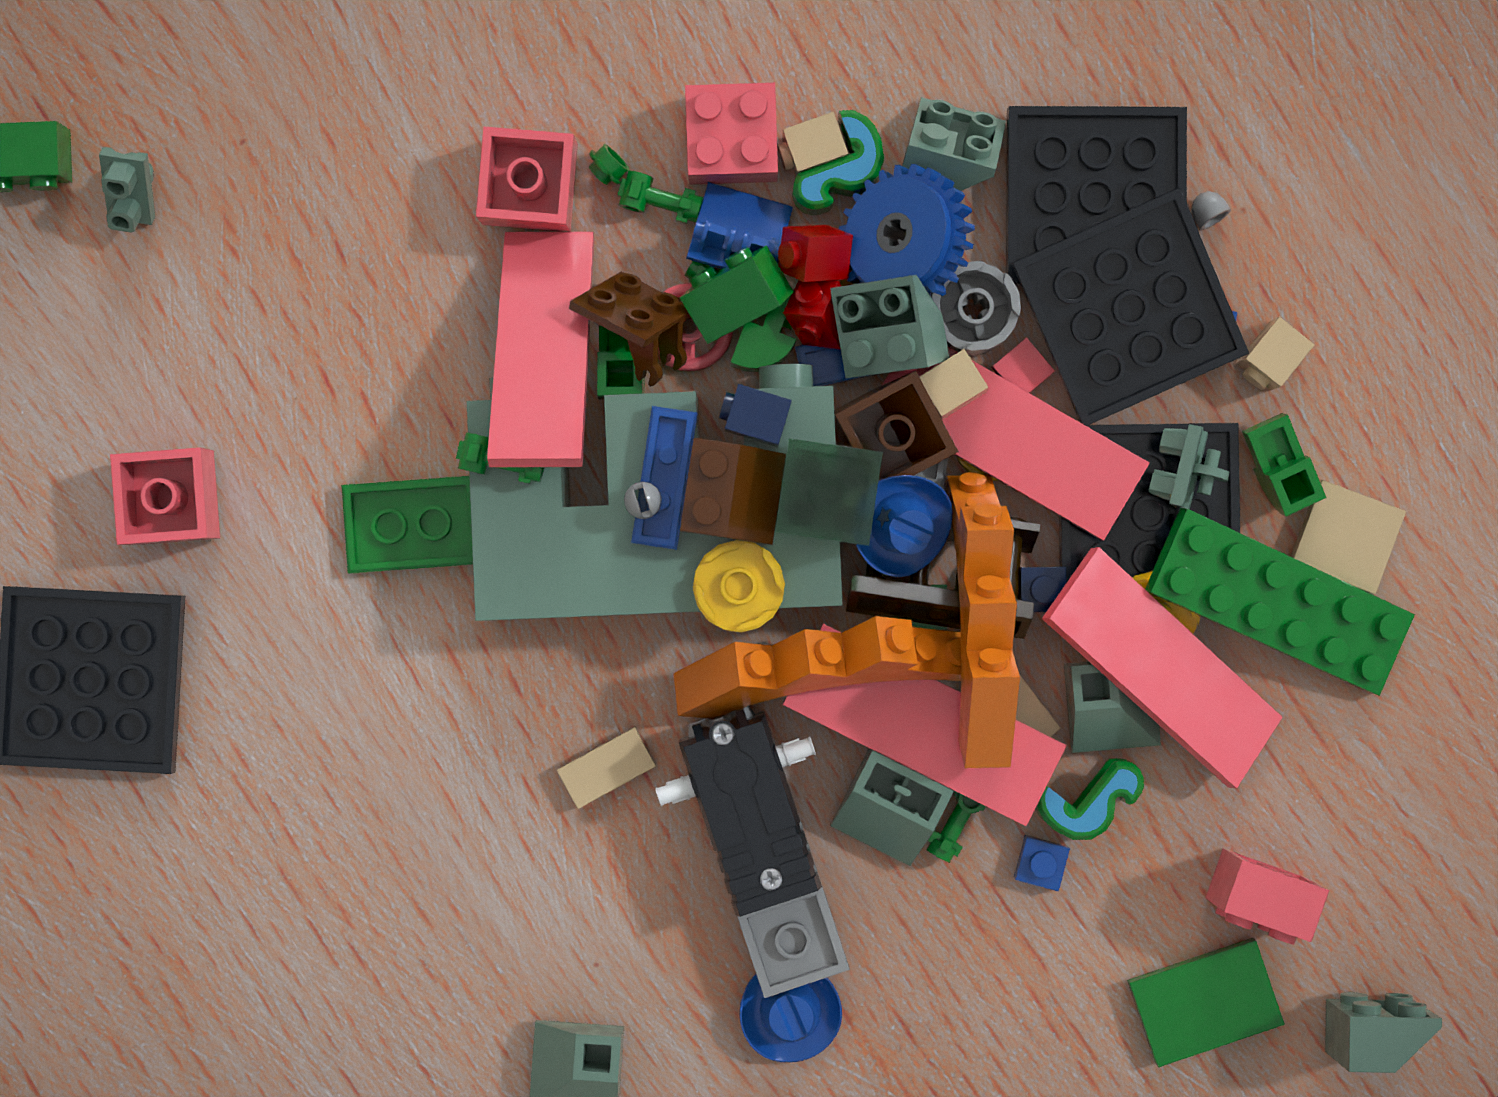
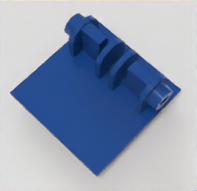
[686,182,793,269]

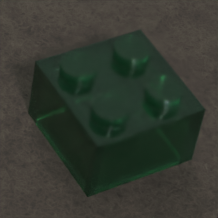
[775,438,883,546]

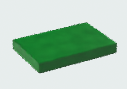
[341,476,473,574]
[1127,938,1285,1068]

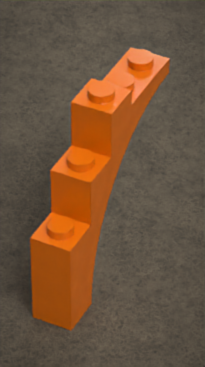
[946,472,1020,768]
[673,616,961,719]

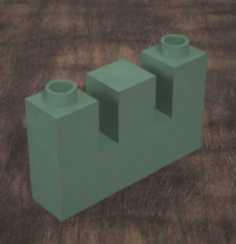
[466,364,843,621]

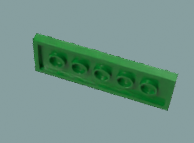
[1145,508,1415,696]

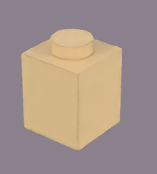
[777,112,848,176]
[1237,317,1315,390]
[920,349,988,420]

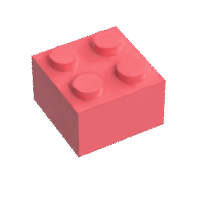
[685,82,778,185]
[476,126,578,232]
[110,447,220,545]
[1206,848,1329,945]

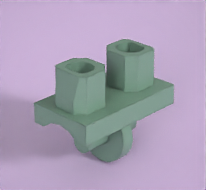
[99,147,156,233]
[1149,424,1230,510]

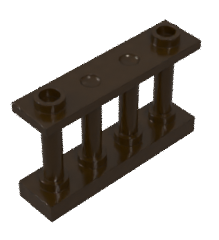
[846,517,1040,639]

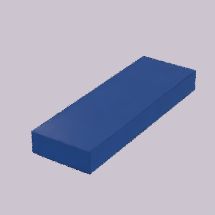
[631,406,698,550]

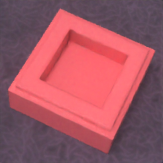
[991,337,1055,393]

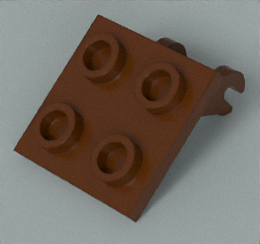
[569,271,691,387]

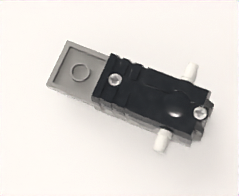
[655,706,850,998]

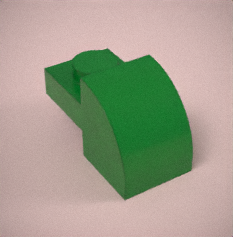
[730,290,796,372]
[597,325,645,400]
[1242,413,1327,516]

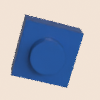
[1014,835,1070,891]

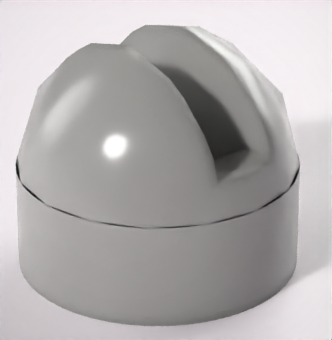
[1191,191,1231,230]
[624,482,662,519]

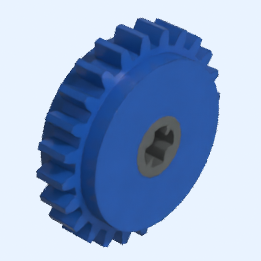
[839,164,975,298]

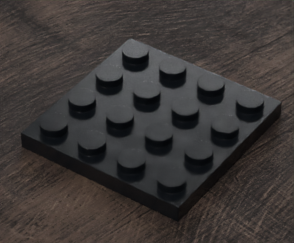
[1006,106,1187,286]
[1011,188,1249,426]
[1059,423,1240,583]
[0,586,186,774]

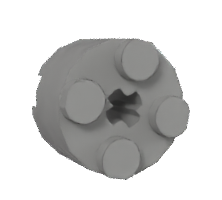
[931,261,1021,356]

